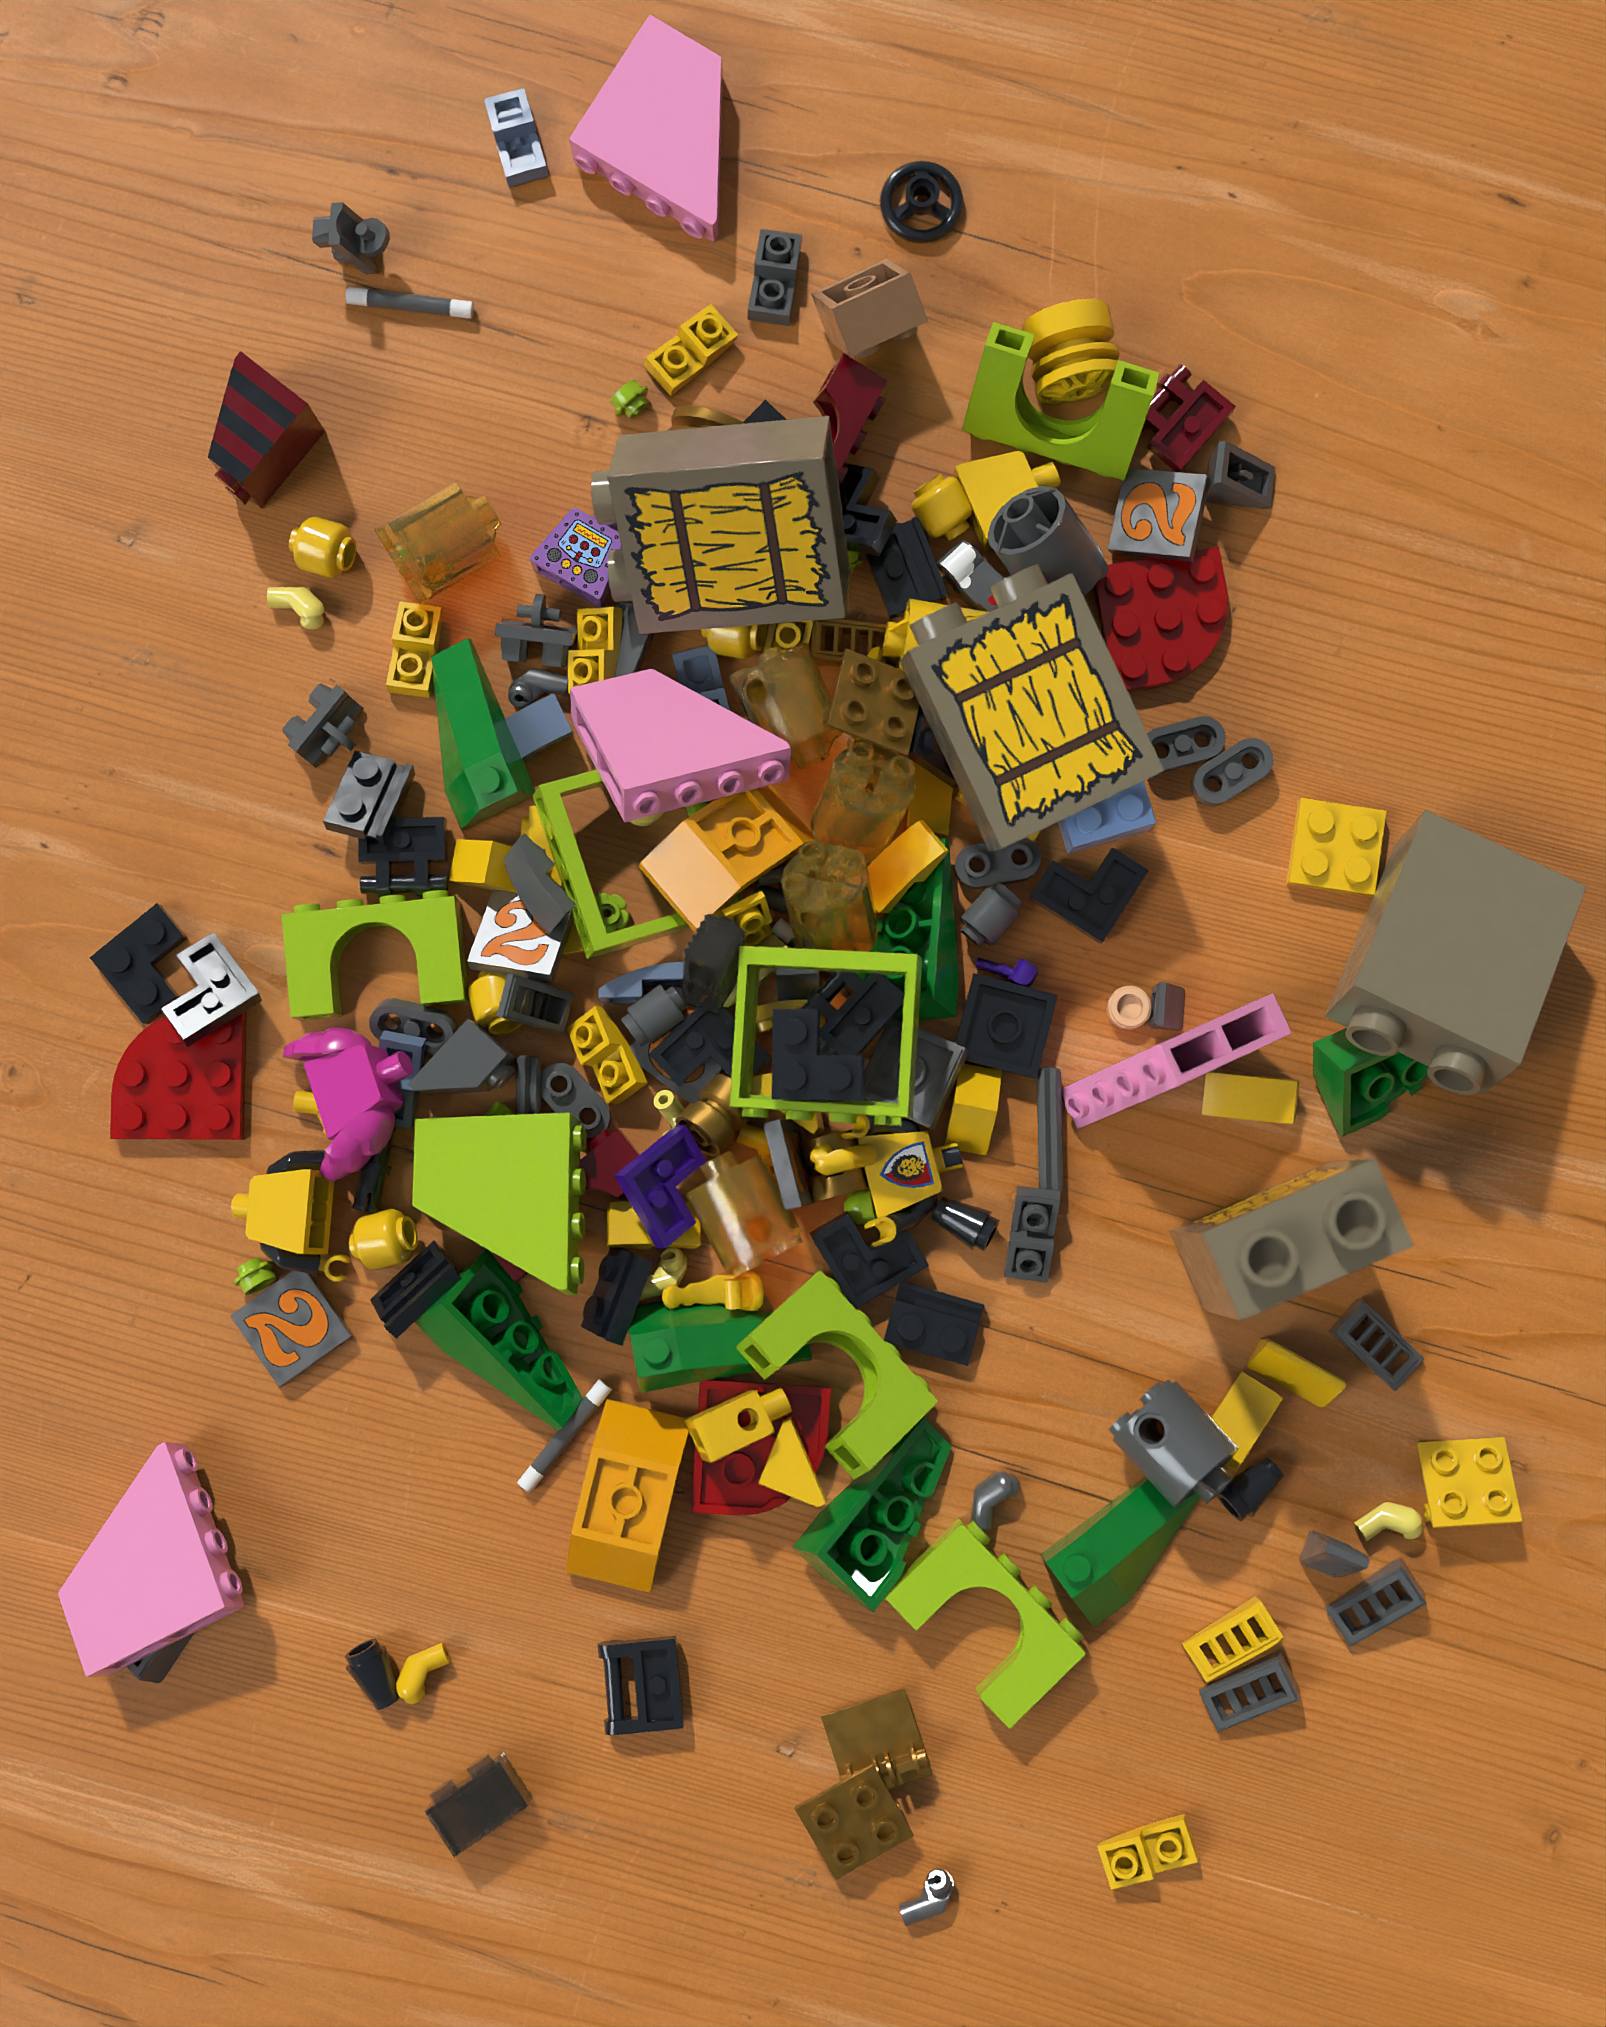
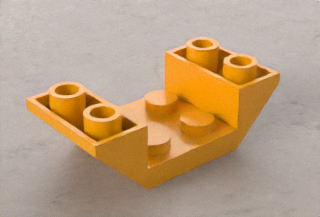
[638,785,821,932]
[565,1399,689,1593]

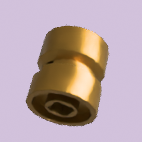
[675,1074,752,1157]
[799,1129,868,1202]

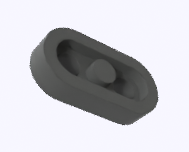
[1147,716,1226,773]
[1192,738,1273,806]
[954,838,1041,889]
[369,998,458,1055]
[541,1063,612,1139]

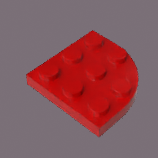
[1094,547,1228,693]
[110,1011,247,1140]
[691,1379,831,1516]

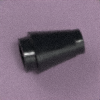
[931,1197,1000,1251]
[1217,1457,1284,1521]
[345,1639,400,1710]

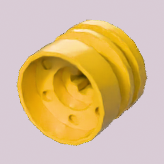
[1021,299,1120,404]

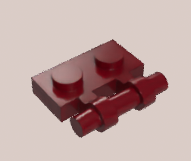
[1140,364,1236,472]

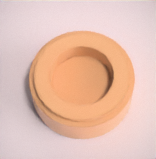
[1106,986,1151,1030]

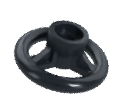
[880,161,964,243]

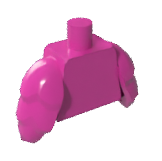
[283,1027,414,1182]

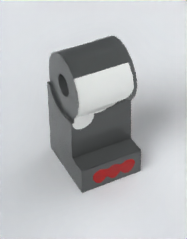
[936,539,1007,612]

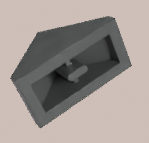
[1206,441,1275,509]

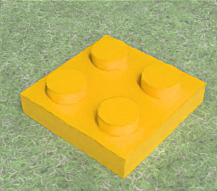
[1286,798,1386,897]

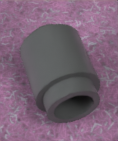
[960,882,1023,947]
[621,984,688,1047]

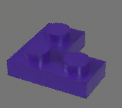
[614,1125,707,1249]

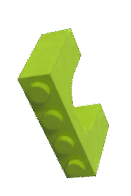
[961,322,1160,481]
[281,890,470,1021]
[735,1270,938,1480]
[885,1518,1086,1729]

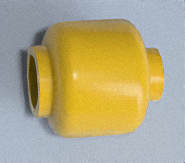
[911,473,973,541]
[289,516,357,578]
[701,624,768,659]
[468,971,526,1035]
[349,1209,418,1270]

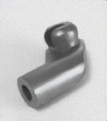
[508,669,568,708]
[970,1471,1020,1530]
[899,1868,954,1926]

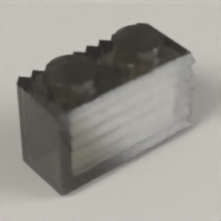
[682,914,746,1013]
[424,1753,532,1857]

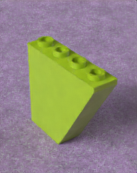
[412,1112,587,1296]

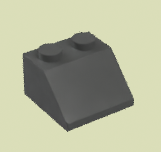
[408,1019,517,1095]

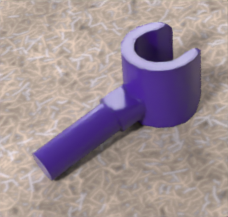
[975,957,1039,987]

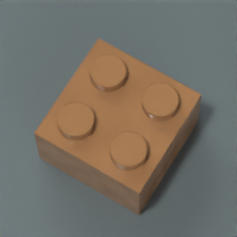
[811,258,928,358]

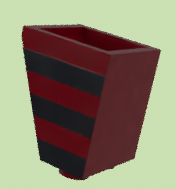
[208,351,325,509]

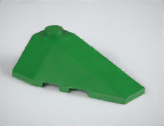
[858,838,959,1021]
[415,1249,583,1431]
[1041,1476,1200,1627]

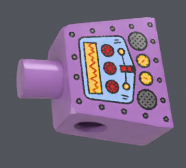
[529,508,622,608]

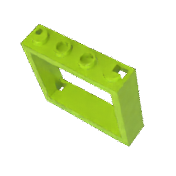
[533,769,742,959]
[730,946,922,1126]

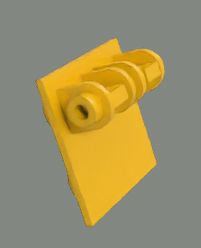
[1417,1437,1522,1528]

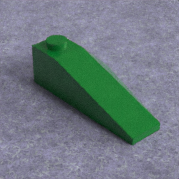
[432,638,535,830]
[1313,1028,1429,1136]
[628,1300,812,1393]
[793,1417,952,1612]

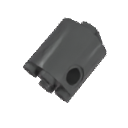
[988,486,1108,596]
[1109,1379,1239,1508]

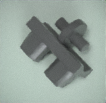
[312,202,390,274]
[495,594,577,667]
[282,684,364,768]

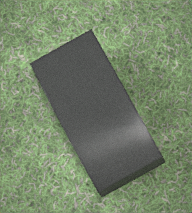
[748,229,802,326]
[503,833,576,934]
[1004,1186,1060,1283]

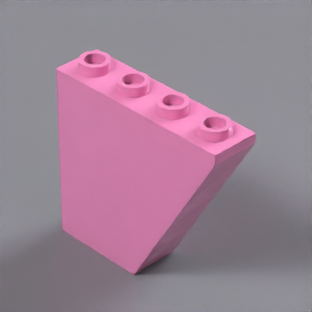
[569,15,723,242]
[570,669,791,822]
[1061,993,1291,1129]
[58,1442,245,1677]

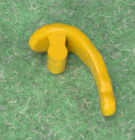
[662,1271,764,1312]

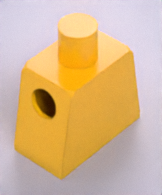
[953,451,1061,551]
[684,1388,792,1462]

